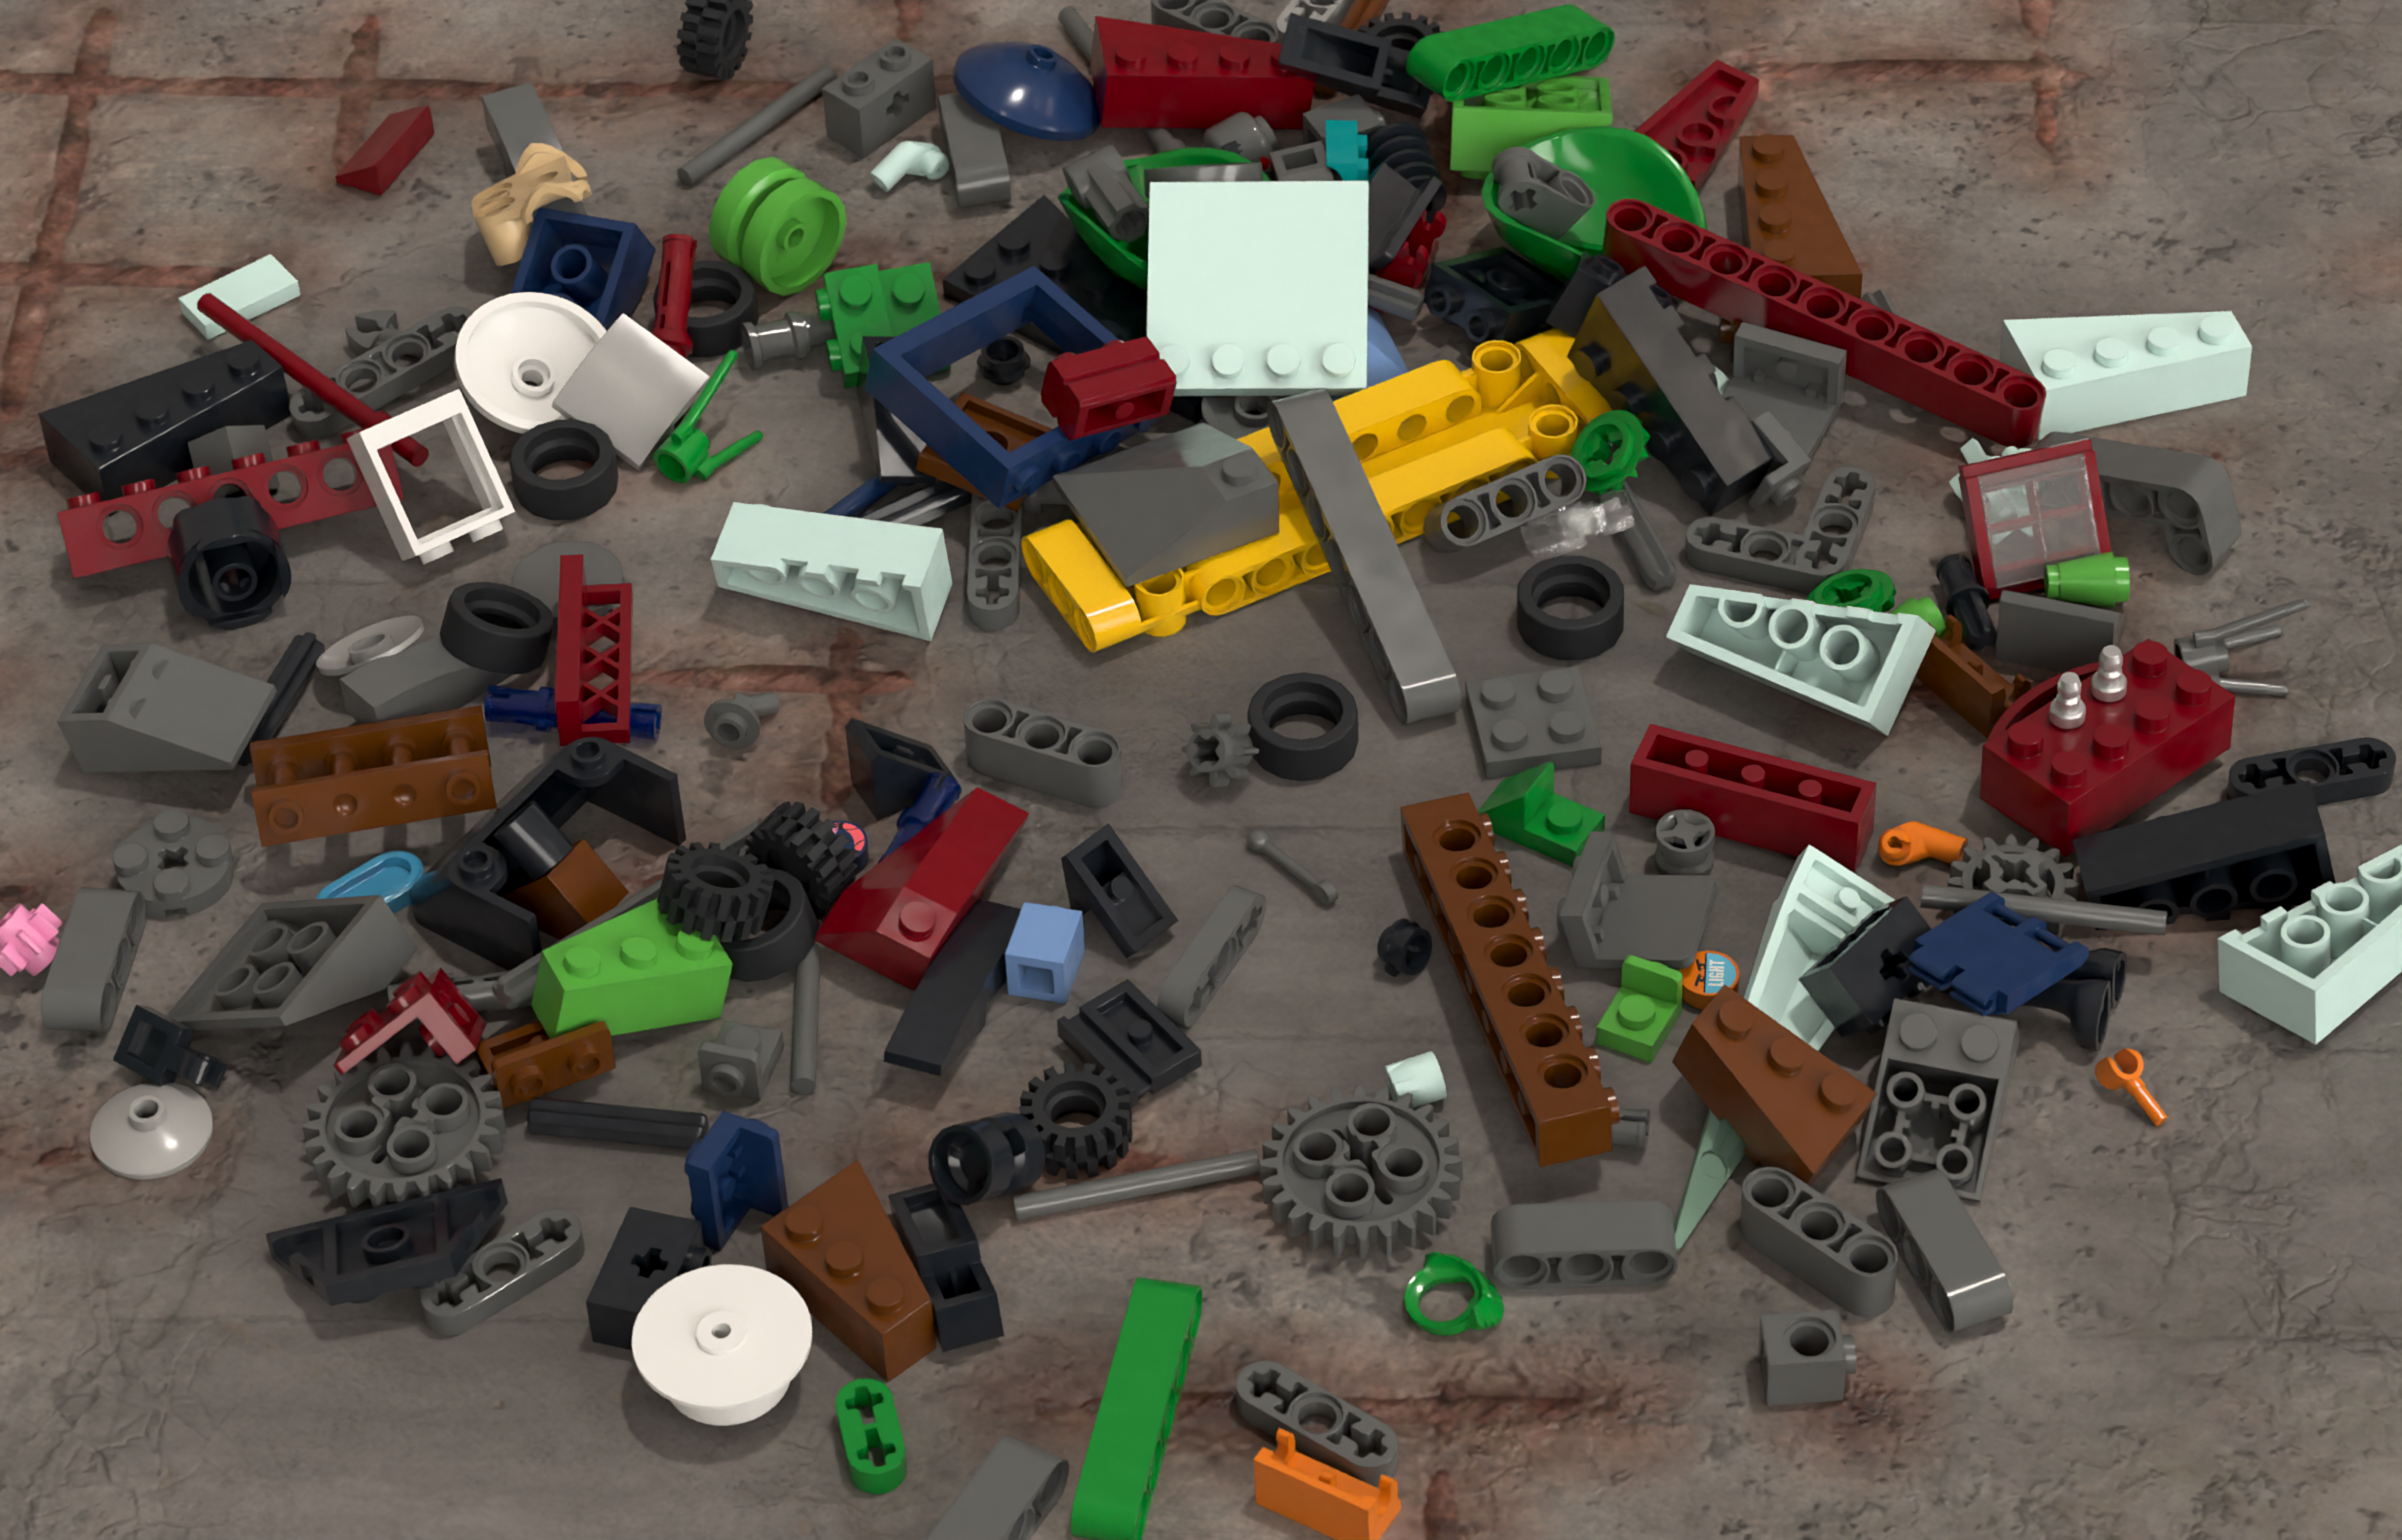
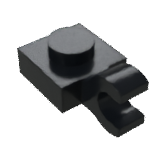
[113,1005,228,1087]

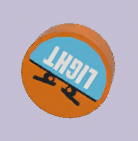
[1679,951,1740,1010]

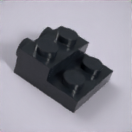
[1424,246,1563,345]

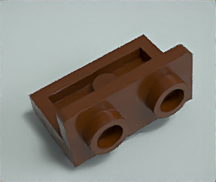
[475,1020,616,1109]

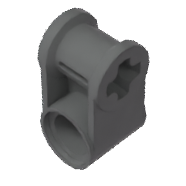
[1492,147,1595,241]

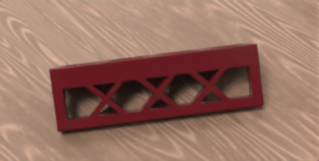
[555,554,633,746]

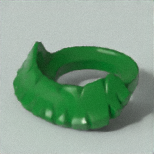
[1404,1252,1504,1336]

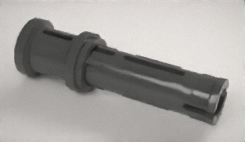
[740,311,834,370]

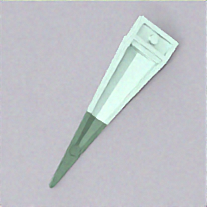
[1674,844,1895,1251]

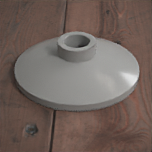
[316,616,425,676]
[90,1082,214,1180]

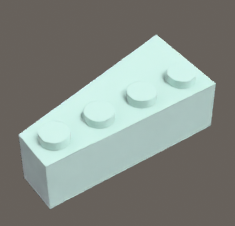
[2218,845,2402,1045]

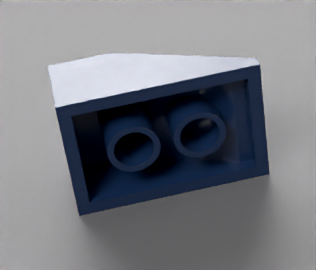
[510,207,656,331]

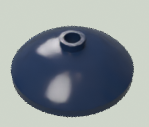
[952,41,1101,141]

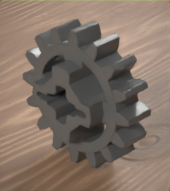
[1947,834,2079,944]

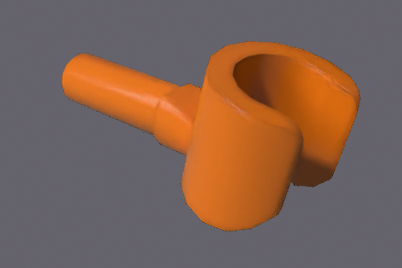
[2095,1048,2168,1126]

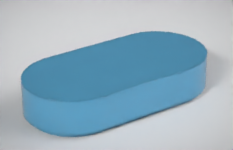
[316,851,424,914]

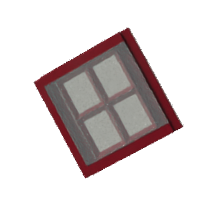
[1958,438,2111,600]

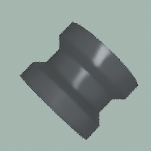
[1655,809,1715,875]

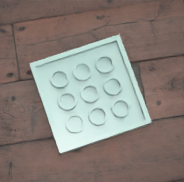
[1147,181,1369,396]

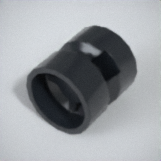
[928,1112,1045,1206]

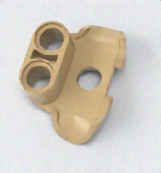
[471,143,592,266]

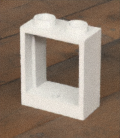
[347,389,515,565]

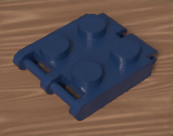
[1908,892,2089,1016]

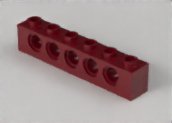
[57,427,404,579]

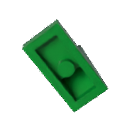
[1478,761,1605,867]

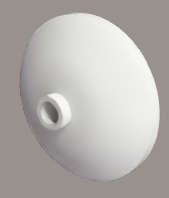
[454,292,607,434]

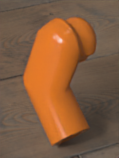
[1878,821,1968,867]

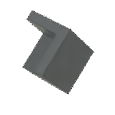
[188,425,279,499]

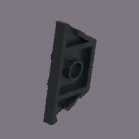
[266,1178,508,1306]

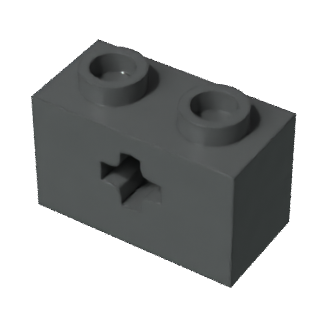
[822,38,937,158]

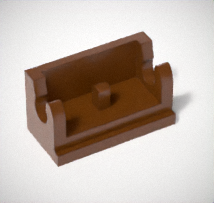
[1915,615,2031,739]

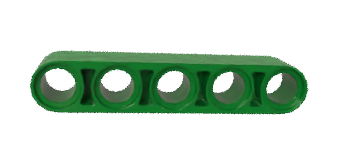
[1406,4,1615,101]
[1071,1277,1203,1540]

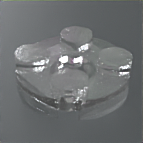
[1519,489,1635,558]

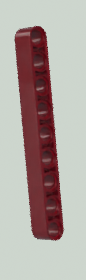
[1602,199,2046,448]

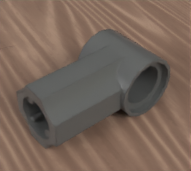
[1062,144,1149,244]

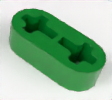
[835,1378,907,1494]

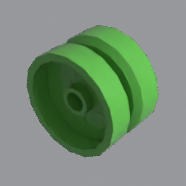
[709,157,846,296]

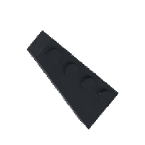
[1567,266,1775,516]
[38,340,291,517]

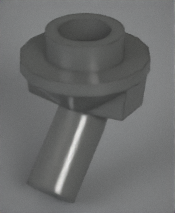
[704,692,780,748]

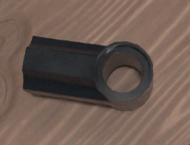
[483,800,574,882]

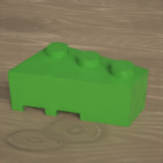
[531,898,733,1039]

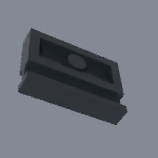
[1057,979,1202,1108]

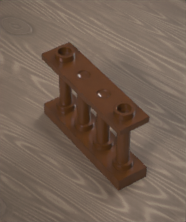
[250,705,497,847]

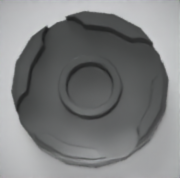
[511,540,625,631]

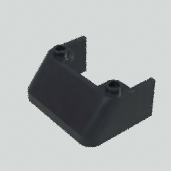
[410,737,686,971]

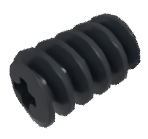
[1366,122,1447,224]

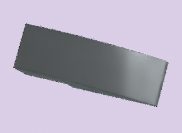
[481,82,587,222]
[339,638,512,725]

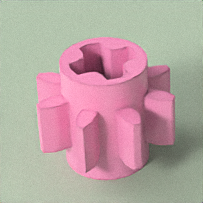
[0,903,63,977]

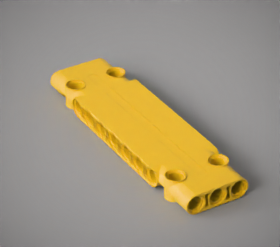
[1021,327,1613,653]

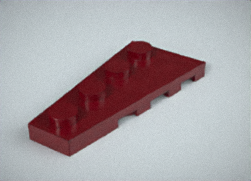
[1634,59,1759,193]

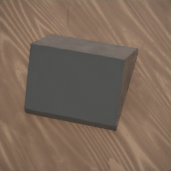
[1995,590,2127,673]

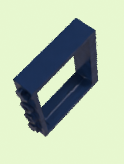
[864,266,1159,509]

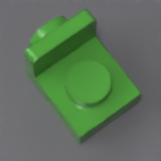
[1596,955,1683,1063]

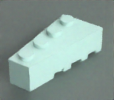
[2000,311,2252,440]
[711,502,953,641]
[1666,584,1936,736]

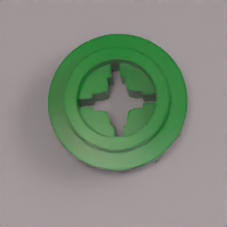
[1570,410,1651,497]
[1806,569,1897,613]

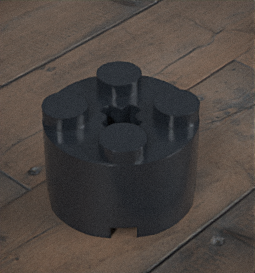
[167,496,291,629]

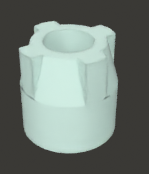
[1384,1051,1447,1109]

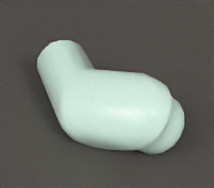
[869,141,949,192]

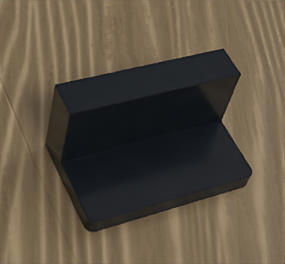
[1367,162,1442,275]

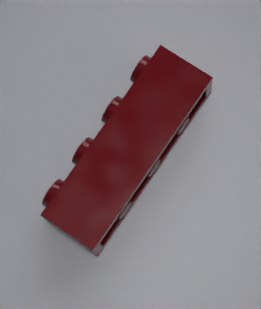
[1629,724,1877,873]

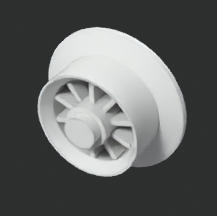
[632,1264,812,1426]

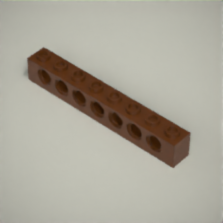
[1400,792,1620,1167]

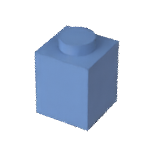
[1005,902,1085,1004]

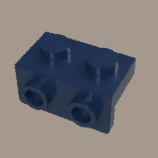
[684,1110,789,1252]

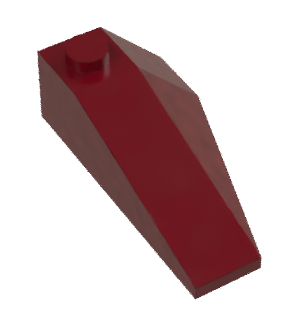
[815,787,1029,991]

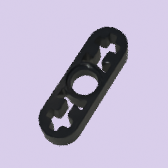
[2226,737,2396,806]

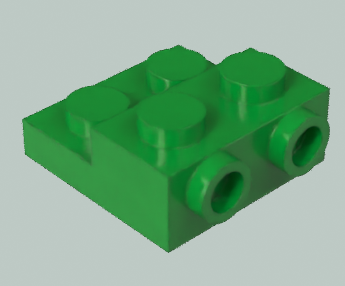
[815,262,951,389]

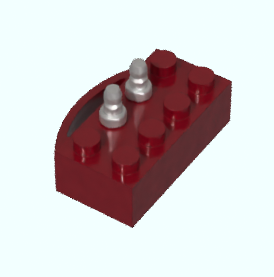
[1980,639,2235,857]

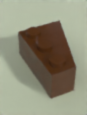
[1672,984,1877,1187]
[760,1159,937,1383]

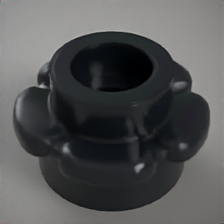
[977,336,1031,385]
[1377,918,1432,977]

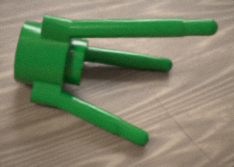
[653,350,763,484]

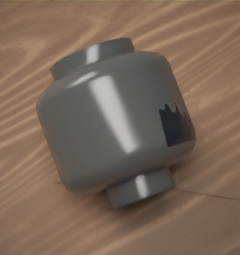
[1202,112,1280,175]

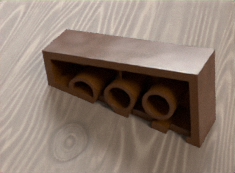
[1738,134,1862,299]

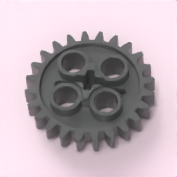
[303,1044,506,1208]
[1259,1084,1463,1259]

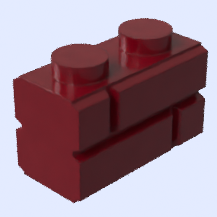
[1040,336,1177,441]

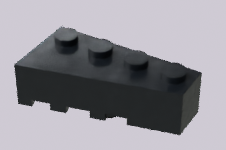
[2072,780,2336,930]

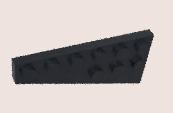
[942,195,1208,423]

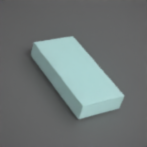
[178,254,300,340]

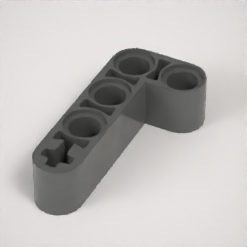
[2032,432,2241,575]

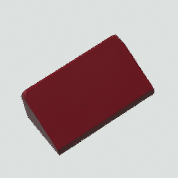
[335,105,435,195]

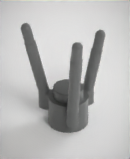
[2174,598,2310,696]

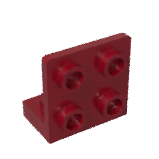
[333,968,487,1075]

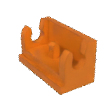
[1253,1428,1401,1540]

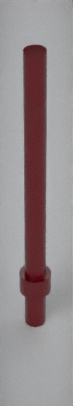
[197,293,429,467]

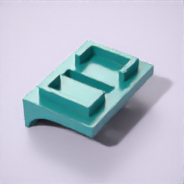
[1325,120,1368,181]

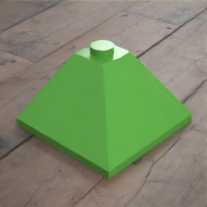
[1450,76,1613,179]

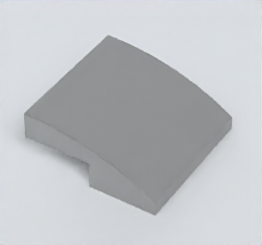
[552,313,710,471]

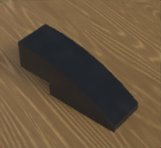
[1277,13,1432,118]
[888,1183,1004,1352]

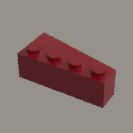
[1090,16,1314,129]

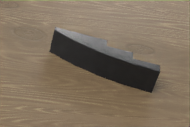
[884,899,1021,1076]

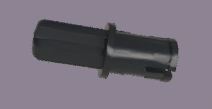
[1935,554,1997,652]

